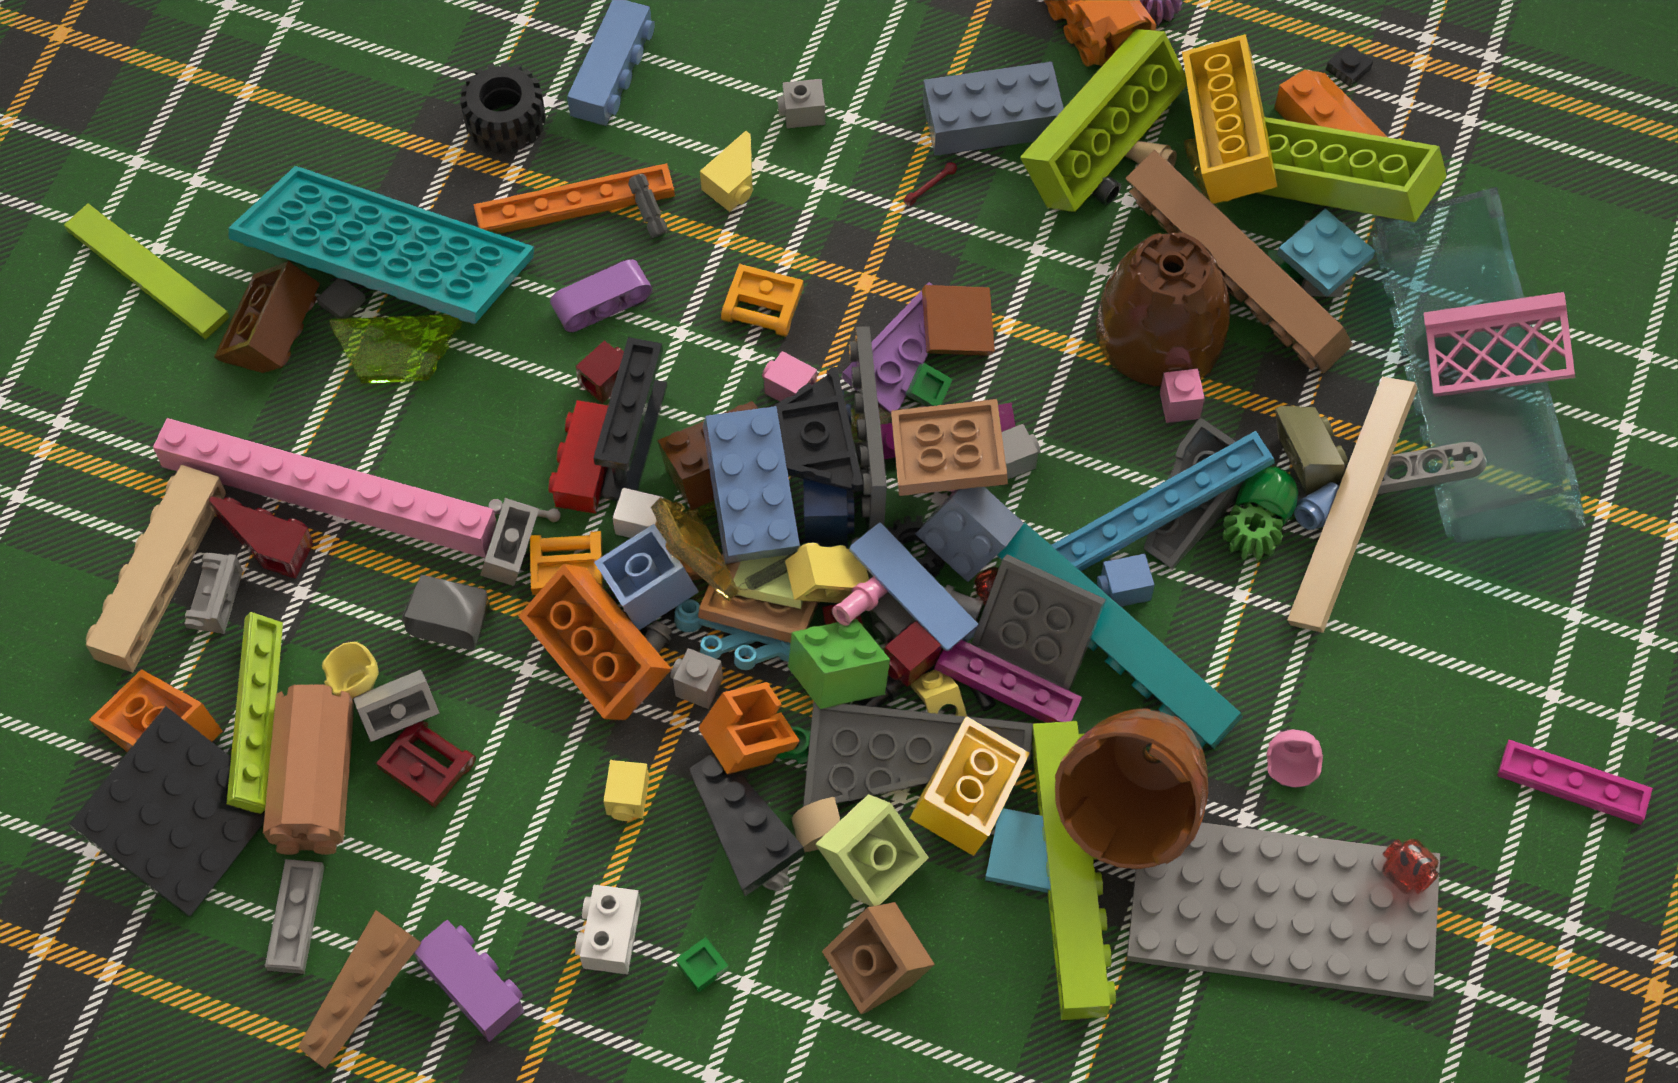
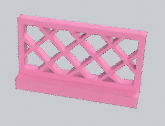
[1424,292,1575,397]

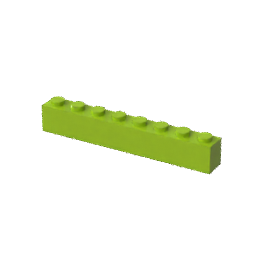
[1031,721,1116,1020]

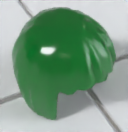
[1236,466,1298,526]

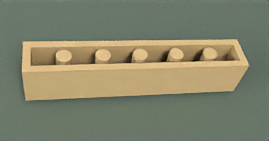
[86,465,226,673]

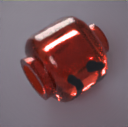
[1382,838,1439,895]

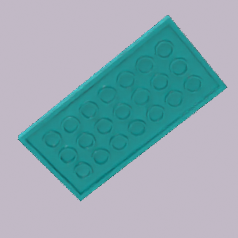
[229,166,534,324]

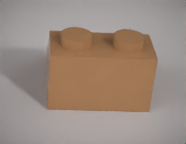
[822,902,935,1014]

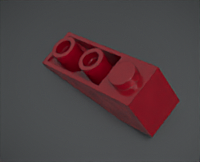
[209,496,314,579]

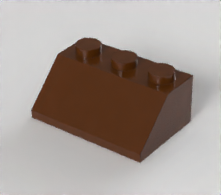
[214,261,320,373]

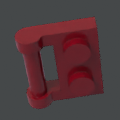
[376,720,476,808]

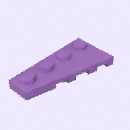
[841,282,932,420]

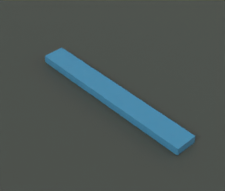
[1051,431,1274,571]

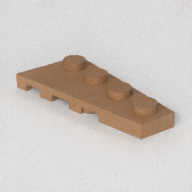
[298,910,421,1069]

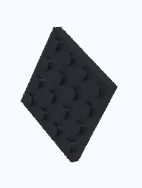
[68,706,265,917]

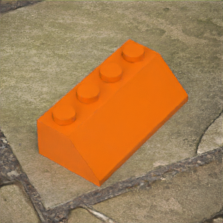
[1274,69,1387,137]

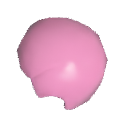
[1266,729,1323,788]

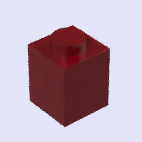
[575,340,624,404]
[884,621,942,687]

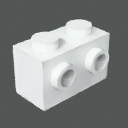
[575,885,641,974]

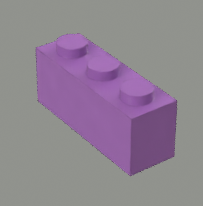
[414,920,524,1042]

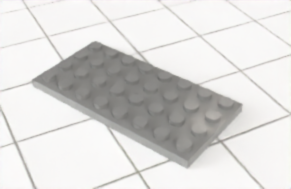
[1126,823,1440,1001]

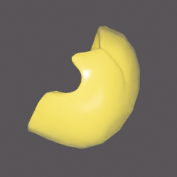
[322,642,379,699]

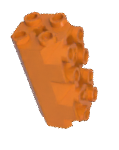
[1044,0,1157,67]

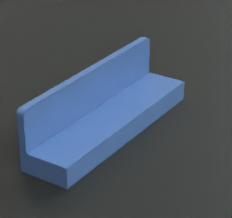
[849,522,979,651]

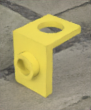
[911,670,967,717]

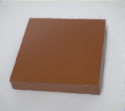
[922,285,995,355]

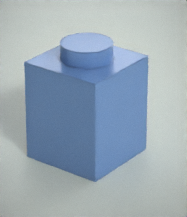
[1097,554,1154,606]

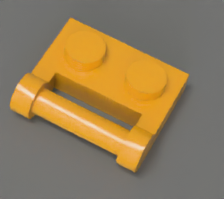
[721,264,804,337]
[530,531,603,595]

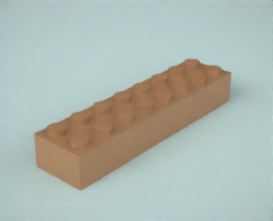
[1126,149,1353,374]

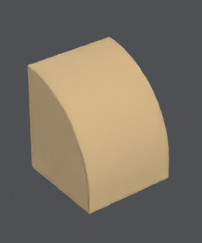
[792,797,840,852]

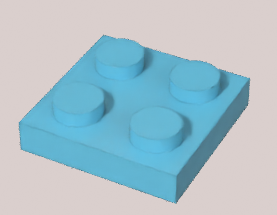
[1277,209,1375,297]

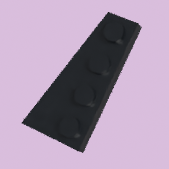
[689,753,805,897]

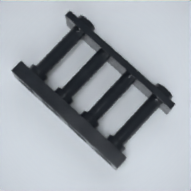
[593,337,668,501]

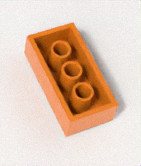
[518,564,672,720]

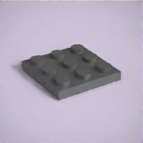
[971,554,1106,691]

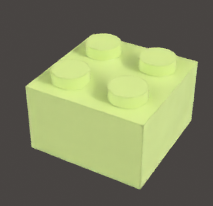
[815,794,929,907]

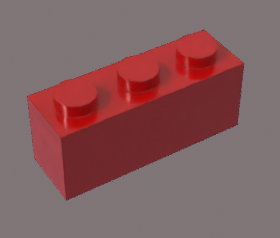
[548,400,608,514]

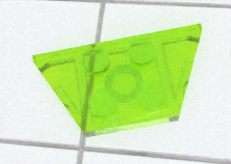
[330,315,462,383]

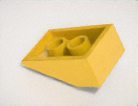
[909,716,1030,856]

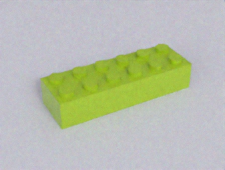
[1020,29,1187,212]
[1259,117,1447,222]

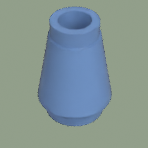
[1294,482,1339,530]

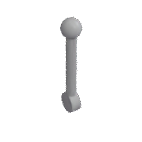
[489,499,561,522]

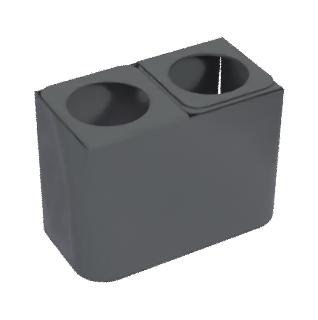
[402,574,490,650]

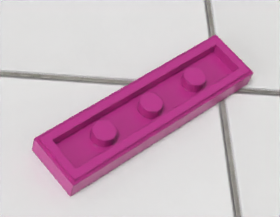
[1497,740,1653,825]

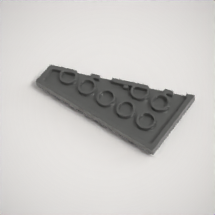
[849,326,887,532]
[803,702,1033,807]

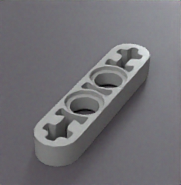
[1377,442,1487,494]

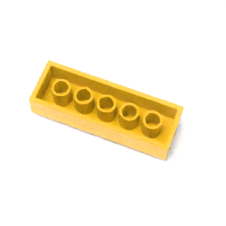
[1182,34,1278,204]

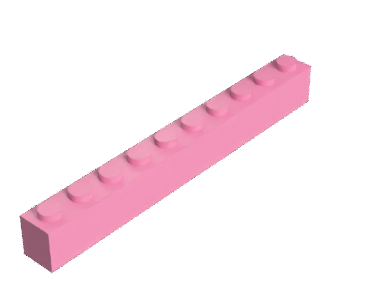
[153,418,497,558]

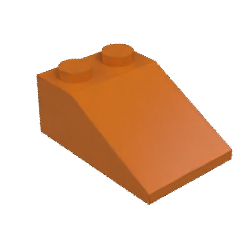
[89,669,223,752]

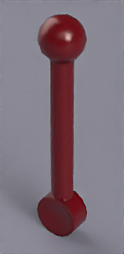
[903,162,957,207]

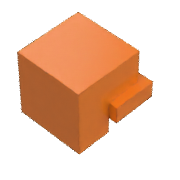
[698,682,800,774]

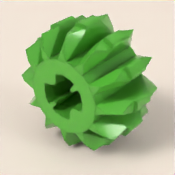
[1223,502,1283,562]

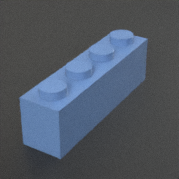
[567,0,655,126]

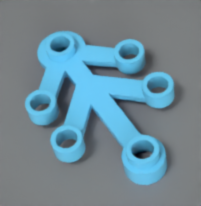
[674,599,791,670]

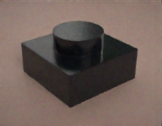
[1326,43,1373,88]

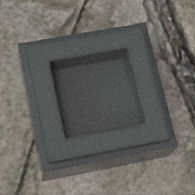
[317,278,366,322]

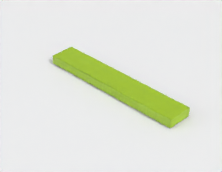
[64,203,229,340]
[227,612,283,814]

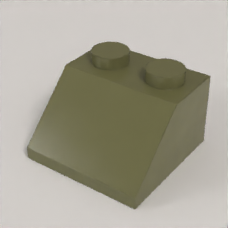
[1275,406,1348,495]

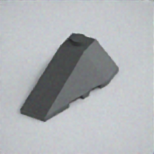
[1143,417,1246,570]

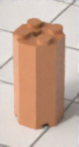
[263,685,354,855]

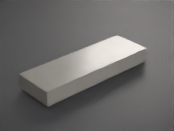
[265,859,324,974]

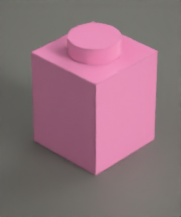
[762,351,817,401]
[1160,369,1205,423]

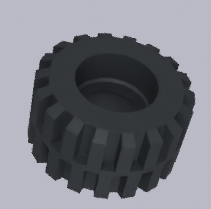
[460,63,546,153]

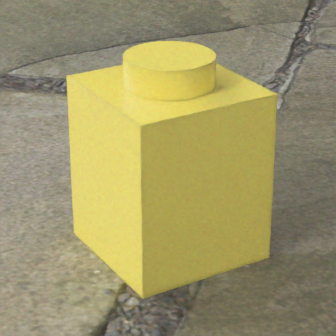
[603,760,649,821]

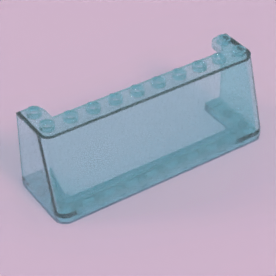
[1371,187,1586,543]

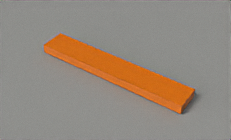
[473,163,675,234]

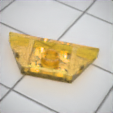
[651,497,739,601]

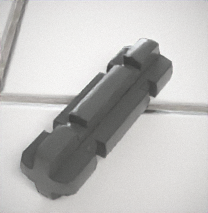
[628,174,667,238]

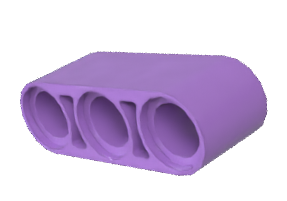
[550,259,653,332]

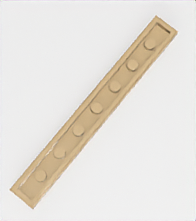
[1287,376,1418,633]

